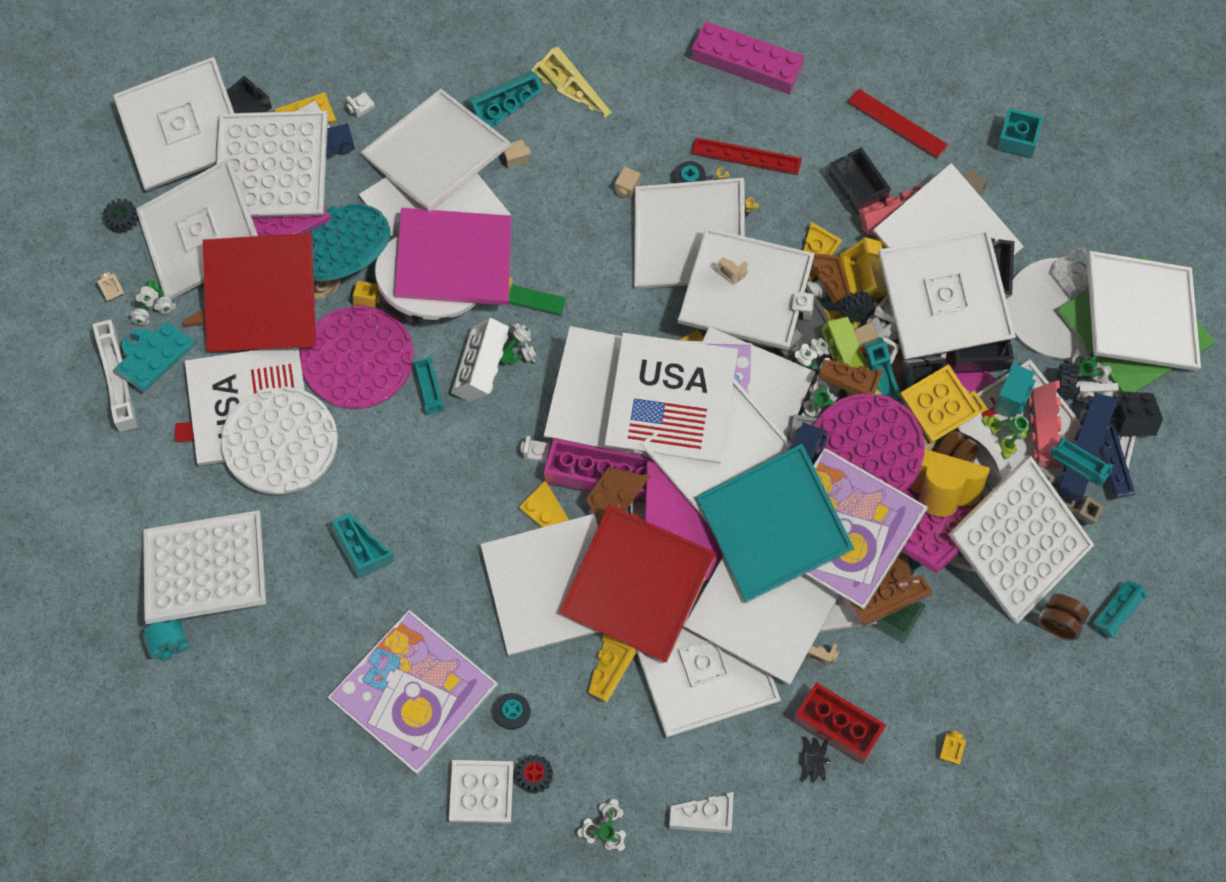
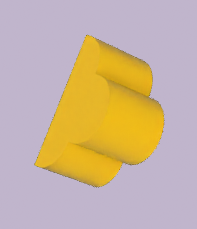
[909,449,990,517]

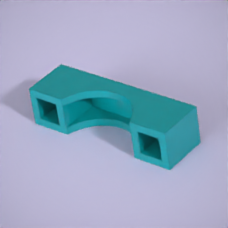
[863,337,905,406]

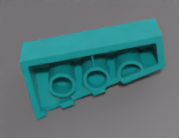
[467,70,543,128]

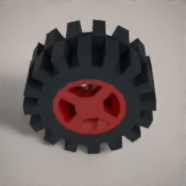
[516,754,553,794]

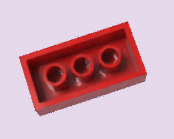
[794,682,886,764]

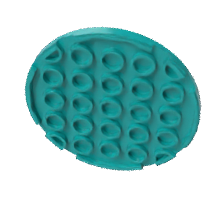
[307,204,391,281]

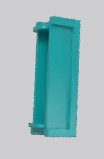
[412,355,445,415]
[1050,435,1113,487]
[1093,580,1148,639]

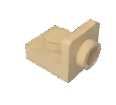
[717,257,748,284]
[97,272,124,301]
[807,643,839,667]

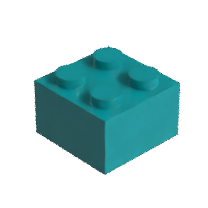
[997,108,1044,158]
[993,363,1036,418]

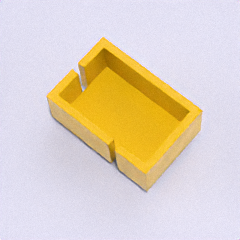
[840,237,888,302]

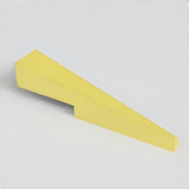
[531,47,612,118]

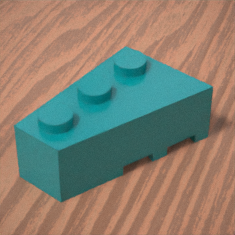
[332,513,394,579]

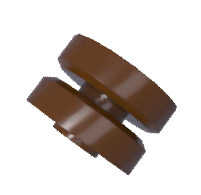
[936,430,980,463]
[1037,593,1090,641]

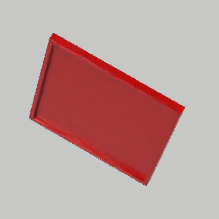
[202,233,316,352]
[559,504,717,663]

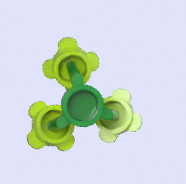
[982,416,1030,458]

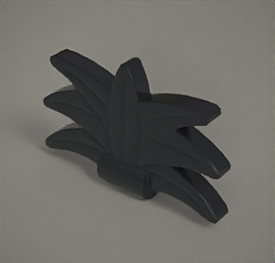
[800,736,831,783]

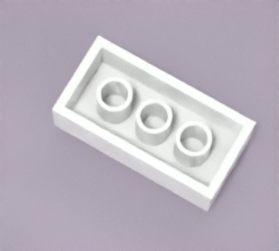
[451,317,509,402]

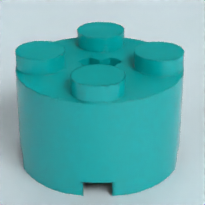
[142,619,189,661]

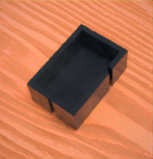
[227,76,272,113]
[829,147,891,215]
[991,238,1015,299]
[951,340,1014,372]
[901,355,946,408]

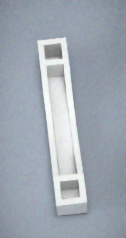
[93,319,138,433]
[956,413,1012,482]

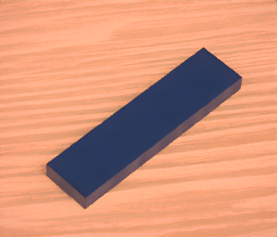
[1100,423,1135,499]

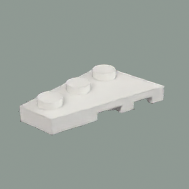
[669,792,734,833]

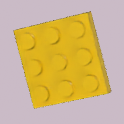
[899,364,980,443]

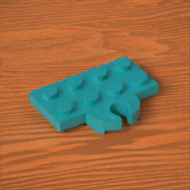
[115,321,195,392]

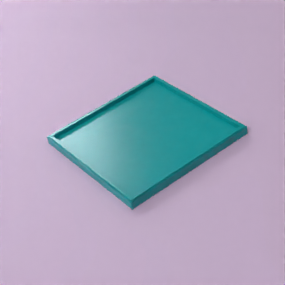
[696,444,855,603]

